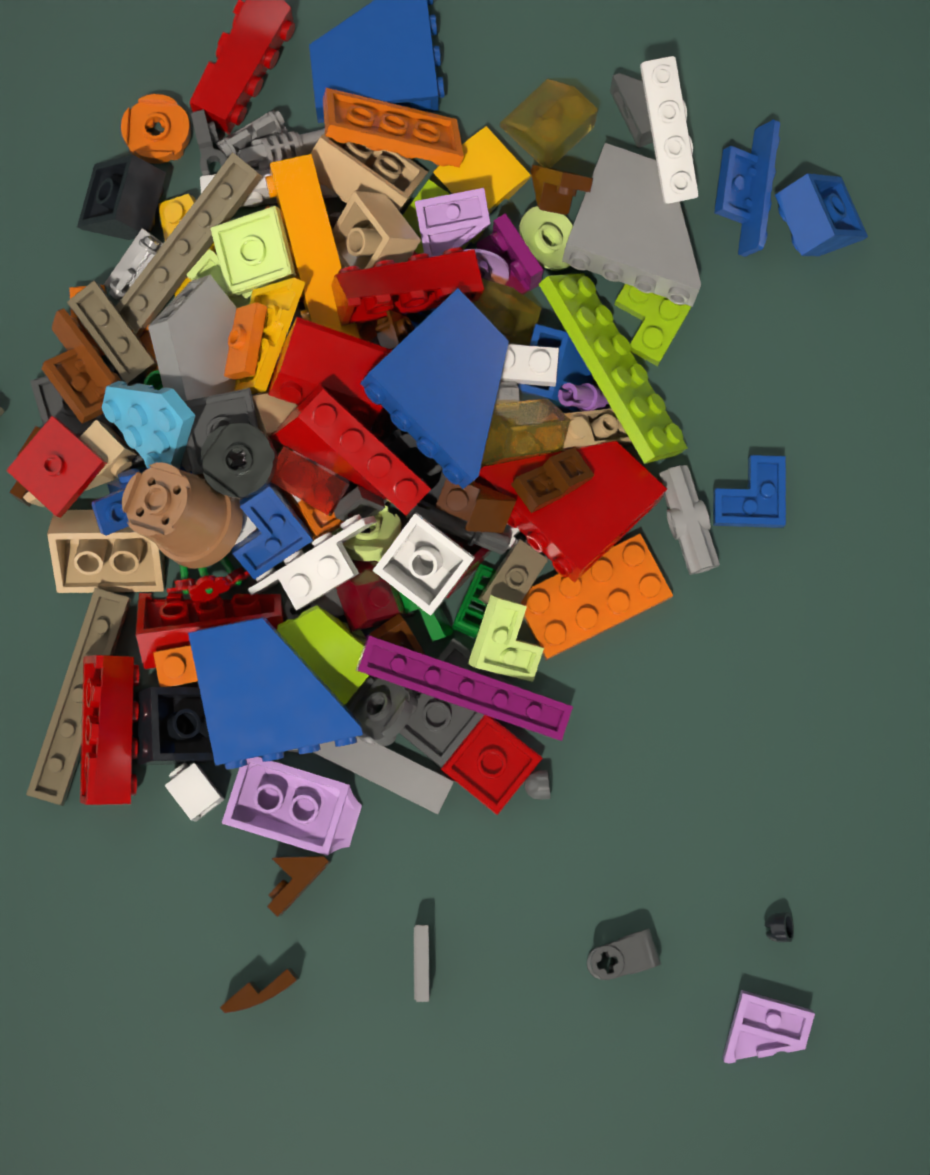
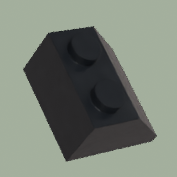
[77,154,166,240]

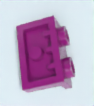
[476,213,543,300]

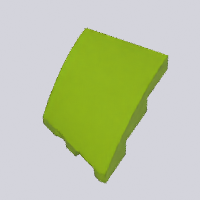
[277,605,369,705]

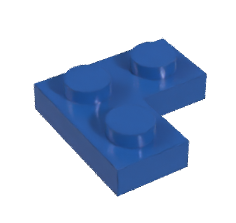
[713,455,786,528]
[232,482,313,580]

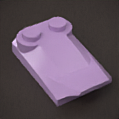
[222,757,362,856]

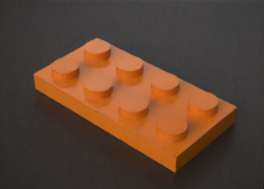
[323,88,464,168]
[521,534,673,660]

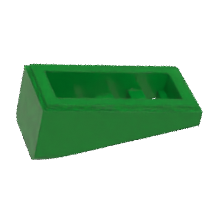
[452,564,496,639]

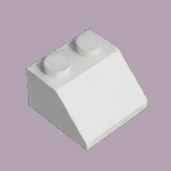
[373,512,475,616]

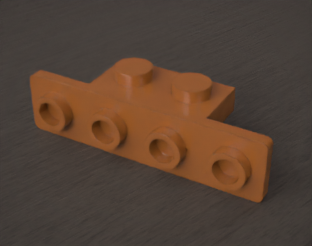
[42,308,121,424]

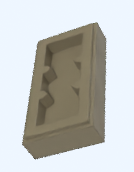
[478,539,548,605]

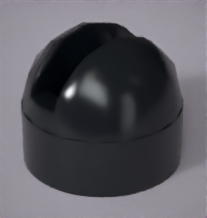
[764,912,794,943]

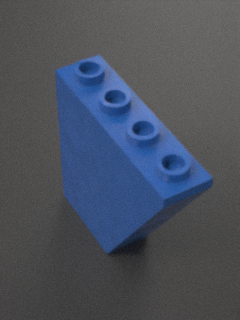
[309,0,444,123]
[360,288,509,489]
[188,617,363,769]

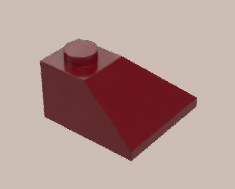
[336,559,416,632]

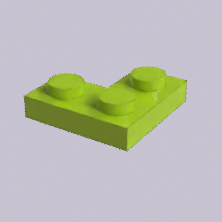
[614,284,692,367]

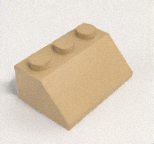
[311,132,428,212]
[47,510,165,593]

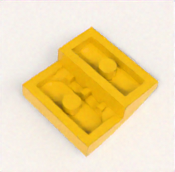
[433,126,532,214]

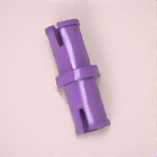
[558,383,612,411]

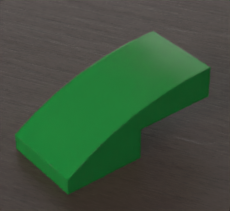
[397,590,454,642]

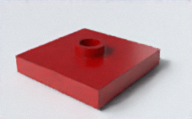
[6,416,107,518]
[441,715,543,815]

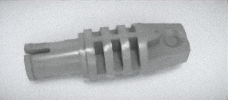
[237,128,325,171]

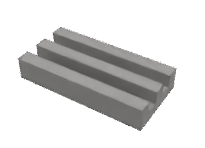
[414,925,429,1002]

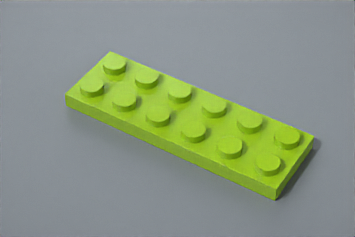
[539,273,688,464]

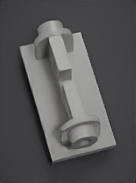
[216,109,288,159]
[104,228,163,301]

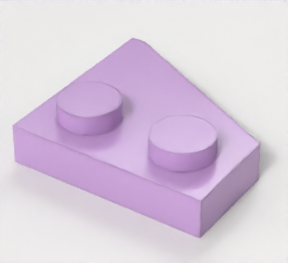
[415,188,491,257]
[722,990,815,1064]

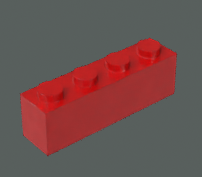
[190,0,295,135]
[331,247,484,326]
[270,383,431,515]
[136,593,286,669]
[80,655,139,805]

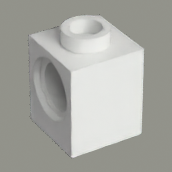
[165,763,225,822]

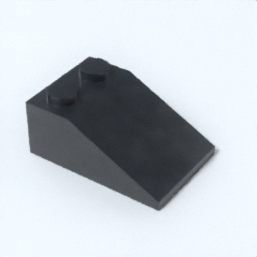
[136,687,214,765]

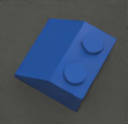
[775,173,868,256]

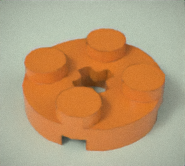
[121,94,191,164]

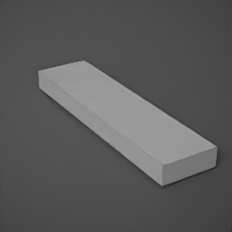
[313,737,454,815]

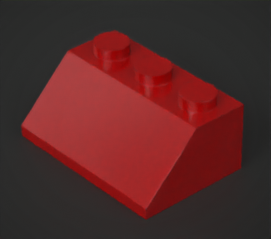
[268,317,392,429]

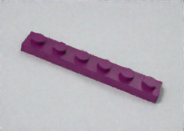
[356,636,573,741]

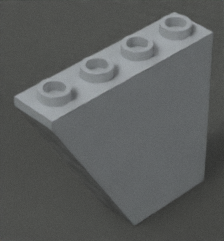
[562,143,701,307]
[148,275,270,472]

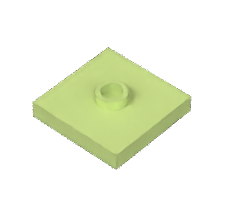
[211,206,296,298]

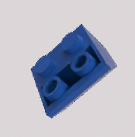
[518,324,594,414]

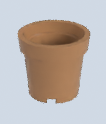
[122,462,243,569]

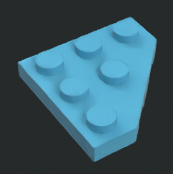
[102,381,195,469]

